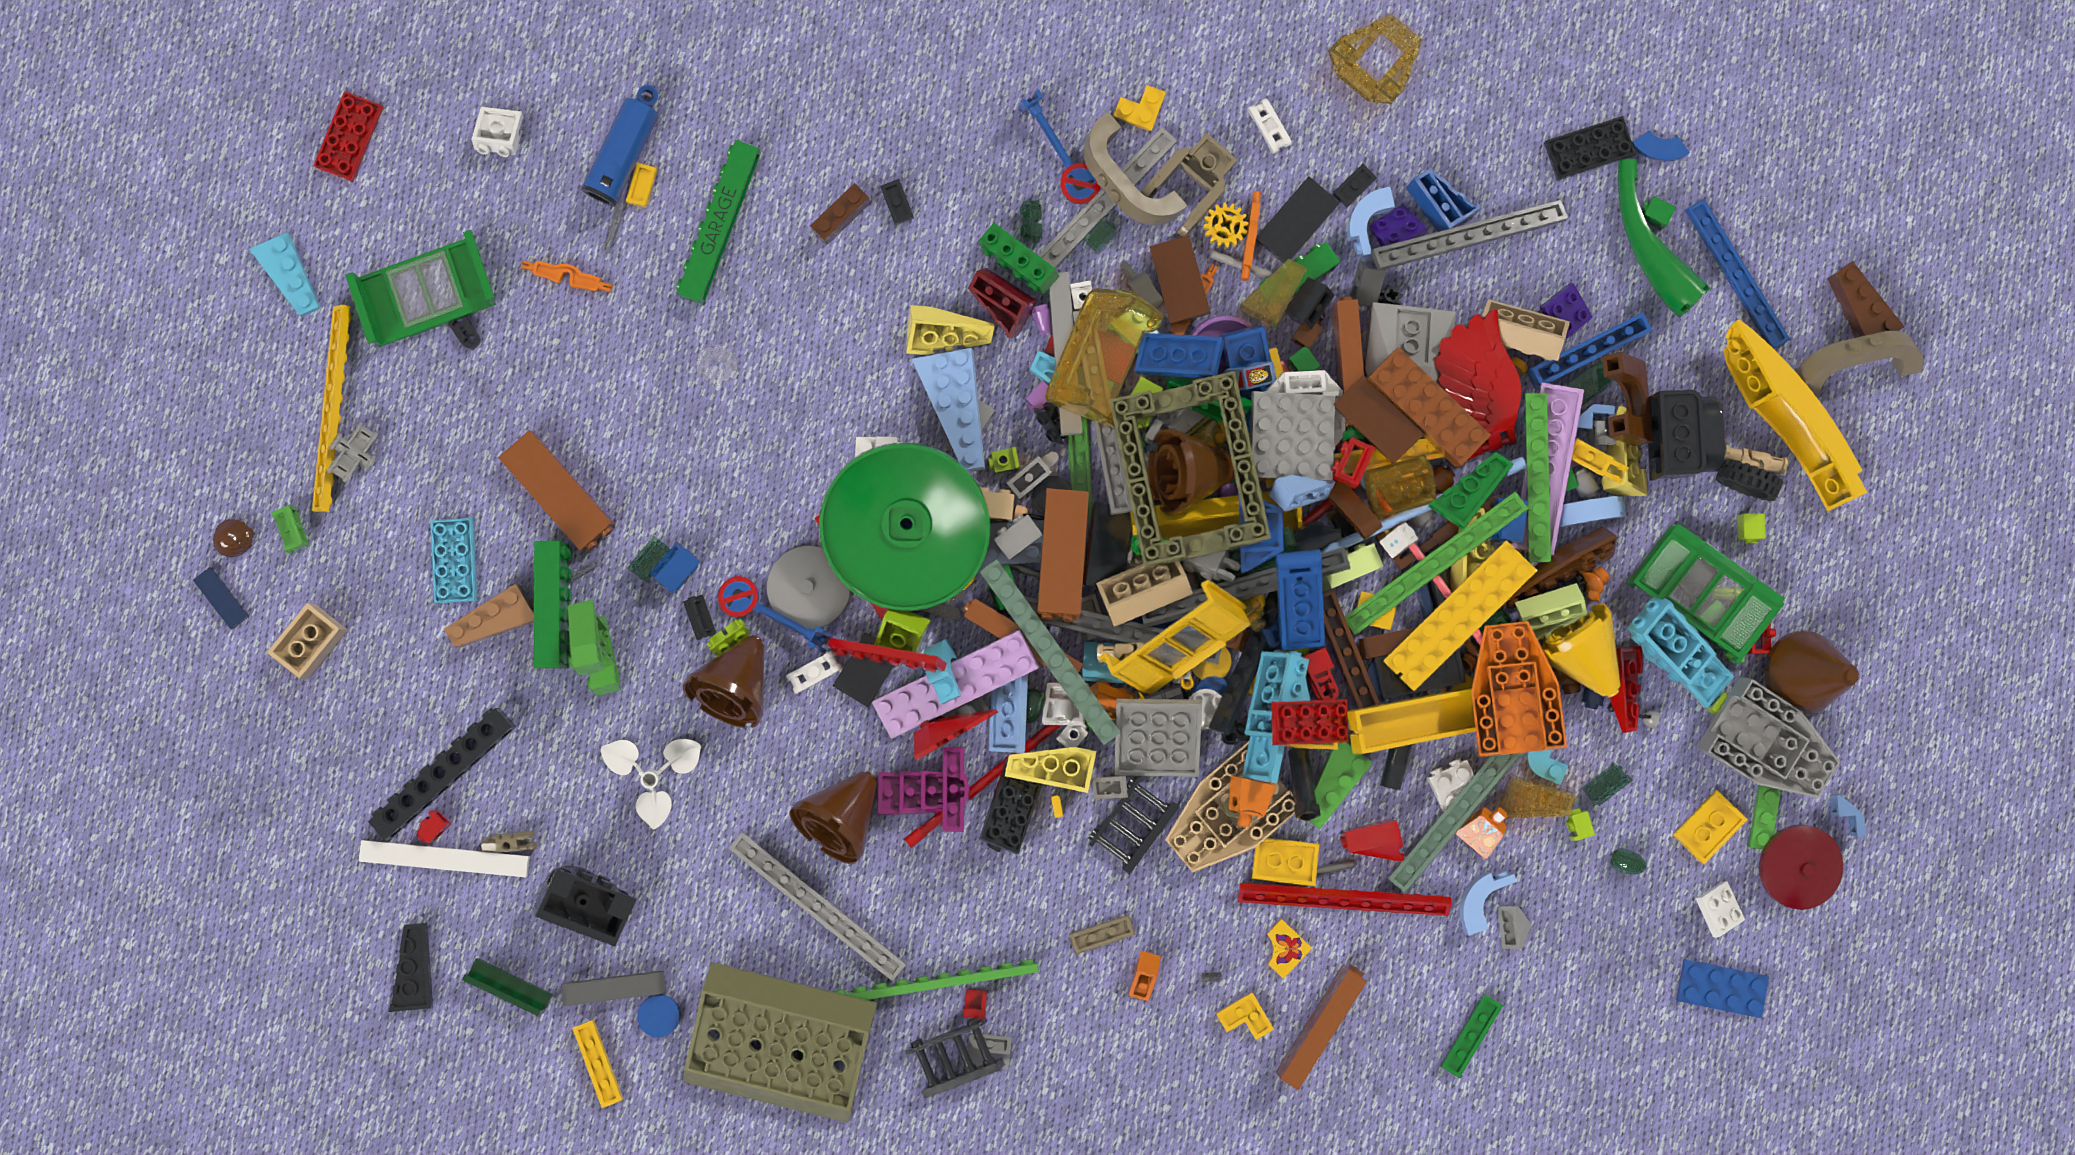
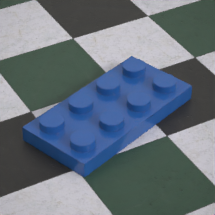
[1134,333,1224,378]
[1676,959,1769,1019]

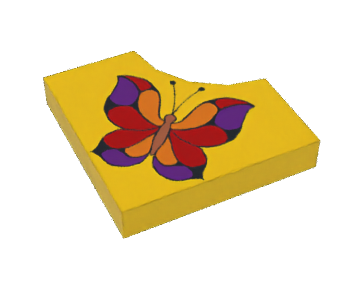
[1266,918,1312,979]

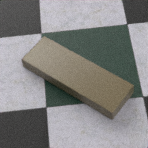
[1069,914,1135,955]

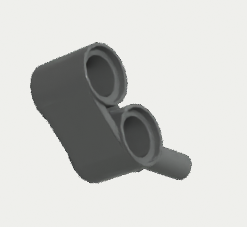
[1120,261,1165,315]

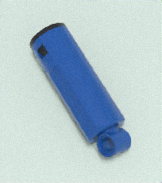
[581,85,659,207]

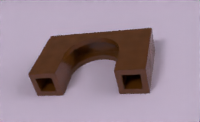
[1602,352,1654,446]

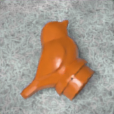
[1578,566,1611,602]

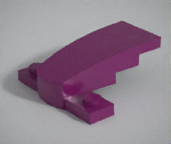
[878,747,970,832]

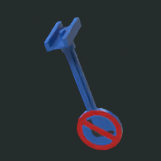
[1018,89,1101,204]
[718,576,834,653]

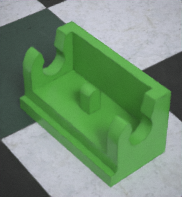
[271,505,310,554]

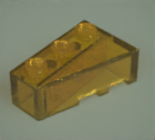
[1239,259,1307,328]
[1499,774,1575,819]

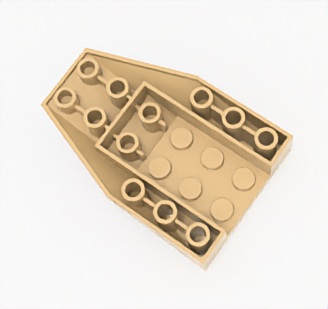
[1165,741,1296,873]

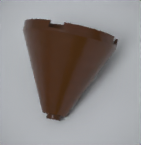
[1148,429,1236,515]
[1764,631,1859,715]
[682,635,764,728]
[789,772,877,864]

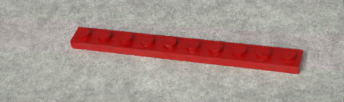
[1238,883,1452,916]

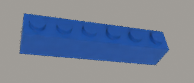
[1526,312,1653,390]

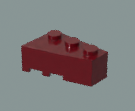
[968,268,1037,339]

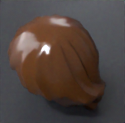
[213,519,255,558]

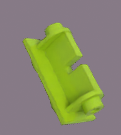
[707,618,752,656]

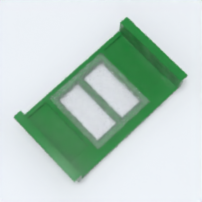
[345,229,496,347]
[1626,523,1785,664]

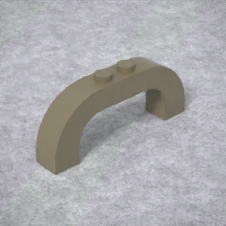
[1083,112,1187,225]
[1796,331,1924,396]

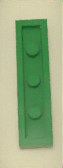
[1440,993,1503,1079]

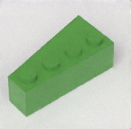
[1309,742,1372,829]

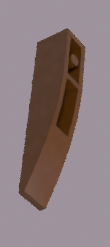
[1501,526,1617,611]

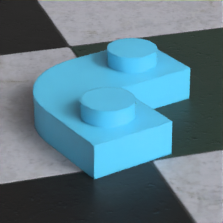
[1526,750,1568,785]

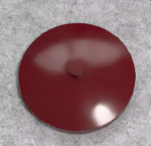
[1759,825,1843,910]

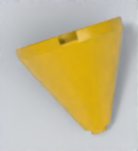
[1540,604,1620,697]

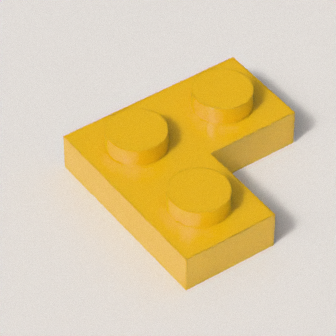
[1113,85,1166,132]
[1216,991,1274,1040]

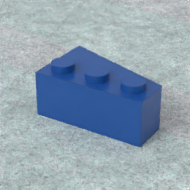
[1406,168,1481,232]

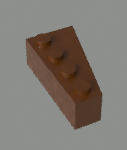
[1827,261,1905,338]

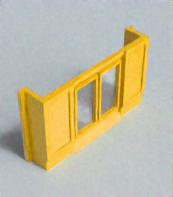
[1099,580,1251,695]

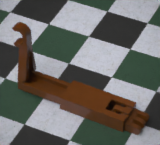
[1375,495,1501,570]

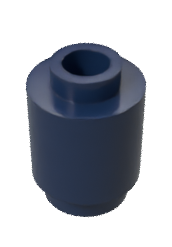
[1581,686,1605,710]

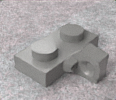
[1144,412,1174,446]
[1587,421,1616,453]

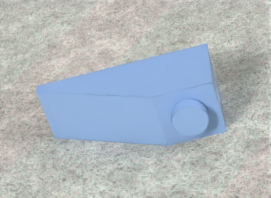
[1269,475,1336,511]

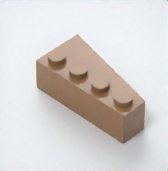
[444,584,534,648]

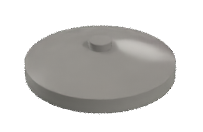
[767,546,851,629]

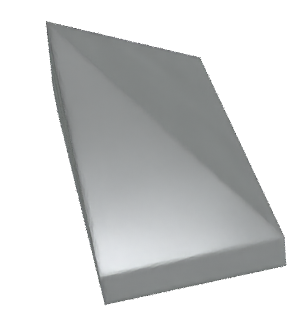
[1092,775,1128,799]
[1498,906,1531,949]

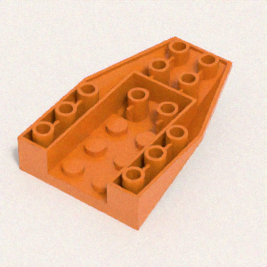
[1471,621,1567,758]

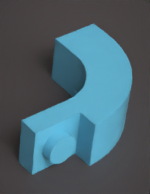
[923,639,962,704]

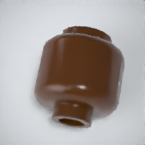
[1423,465,1455,495]

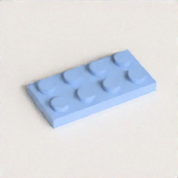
[989,674,1028,753]

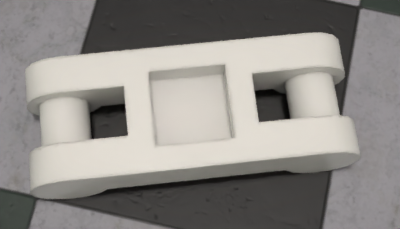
[1248,98,1292,154]
[786,650,843,694]

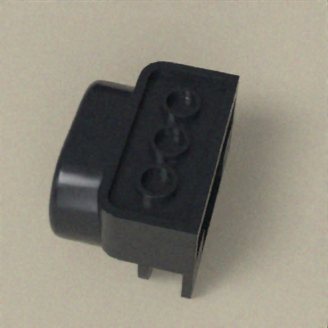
[1647,390,1726,481]
[532,865,637,947]

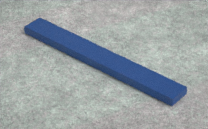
[1684,199,1791,349]

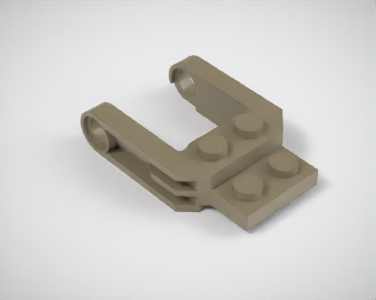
[1141,133,1238,237]

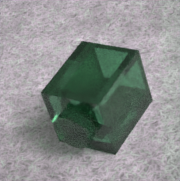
[1084,219,1116,255]

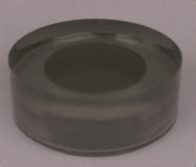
[1201,972,1222,981]

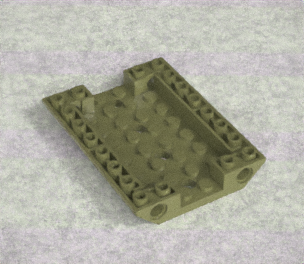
[684,962,877,1123]

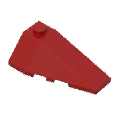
[1609,646,1643,733]
[914,709,998,760]

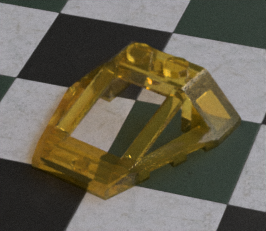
[1328,14,1422,104]

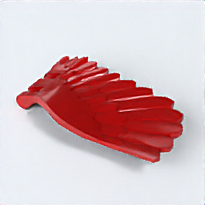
[1434,309,1521,461]

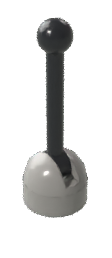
[1607,704,1660,729]

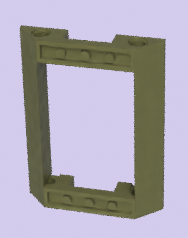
[1109,371,1271,566]

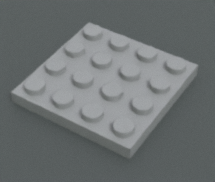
[1250,391,1335,481]
[1114,699,1202,777]

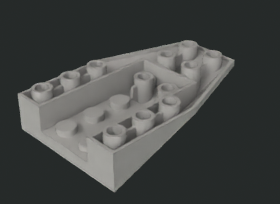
[1365,302,1456,389]
[1696,676,1840,798]

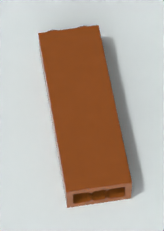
[1331,297,1364,431]
[498,430,615,552]
[1037,488,1089,622]
[963,598,1083,673]
[1276,964,1367,1091]

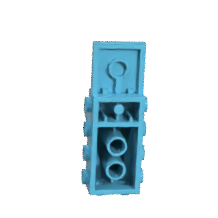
[1627,597,1734,708]
[1242,650,1310,783]

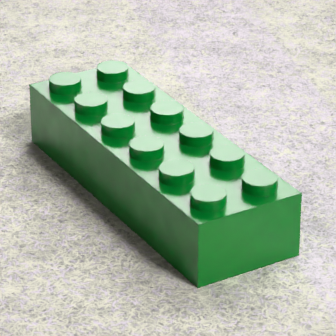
[534,541,572,669]

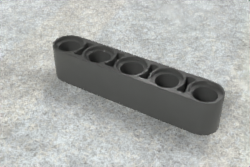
[561,971,666,1006]

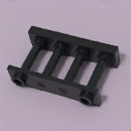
[1088,776,1180,875]
[905,1017,1005,1099]

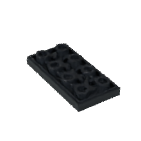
[1544,116,1636,181]
[1256,176,1340,265]
[1083,502,1131,588]
[979,760,1042,855]

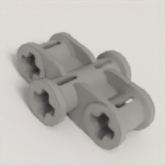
[327,422,378,483]

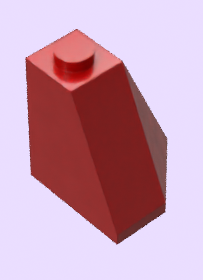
[1340,819,1405,862]

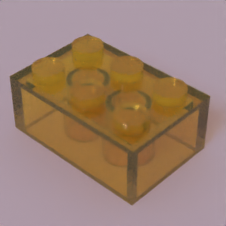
[1364,455,1436,518]

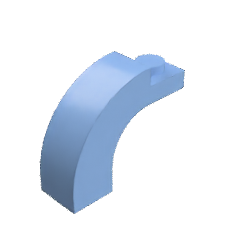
[1347,187,1395,259]
[1559,496,1626,527]
[1460,871,1517,936]

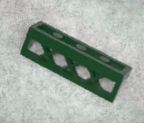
[462,958,553,1016]

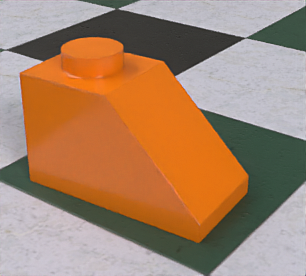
[1128,951,1161,1001]

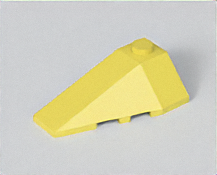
[906,305,995,355]
[1601,406,1647,496]
[1450,508,1495,591]
[1005,747,1096,793]

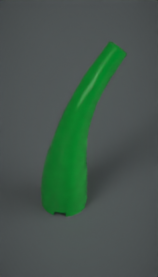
[1618,159,1711,318]

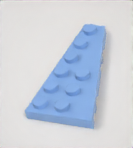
[912,348,985,472]

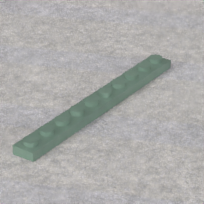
[980,560,1121,745]
[1388,753,1523,893]

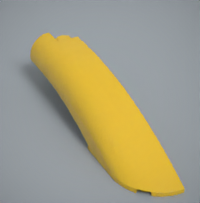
[1724,319,1868,511]

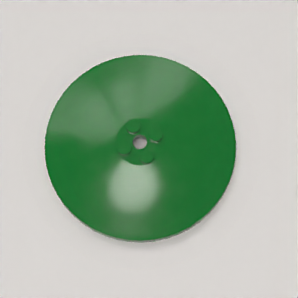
[819,442,991,611]

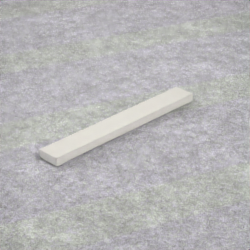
[359,840,530,877]

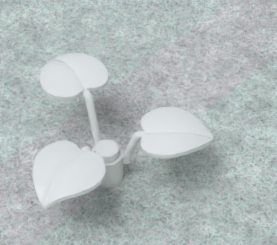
[601,739,701,830]

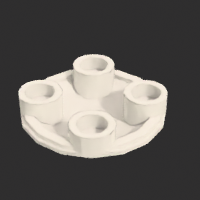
[1188,689,1222,730]

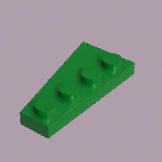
[1428,452,1514,530]

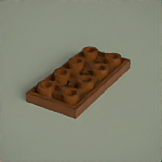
[1149,235,1211,325]
[1333,375,1424,465]

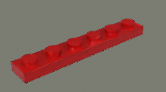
[828,638,947,673]

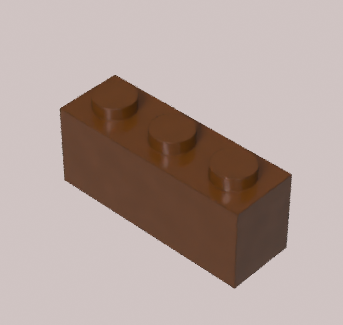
[810,183,871,246]

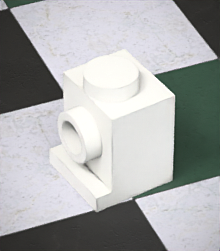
[1070,280,1095,312]
[1056,725,1088,748]

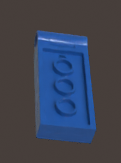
[1220,325,1272,433]
[1276,549,1325,651]

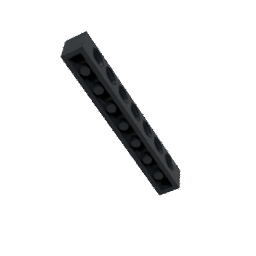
[368,708,517,841]

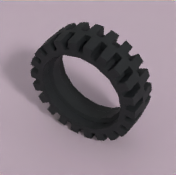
[1715,459,1783,501]

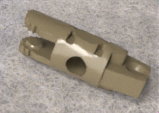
[481,831,537,853]

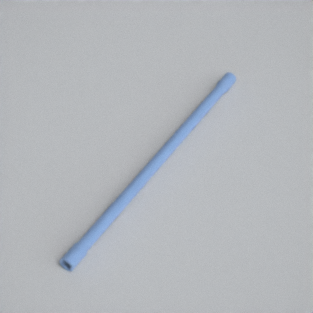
[1320,457,1527,554]

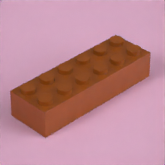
[1367,347,1491,468]

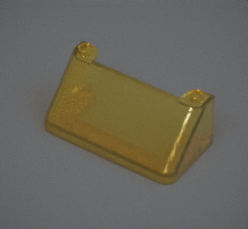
[1045,288,1164,428]

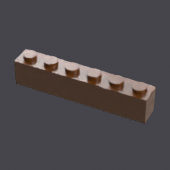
[1323,589,1380,709]

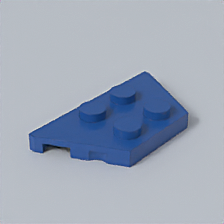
[1238,491,1284,573]

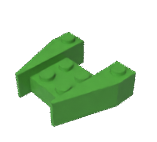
[568,599,621,696]

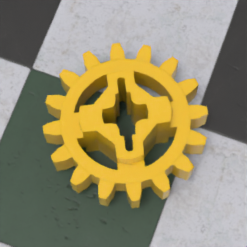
[1203,203,1248,249]

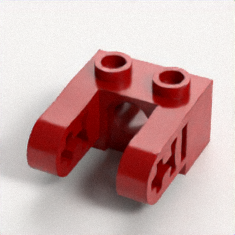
[1303,648,1339,700]

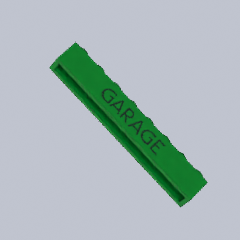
[676,140,761,305]

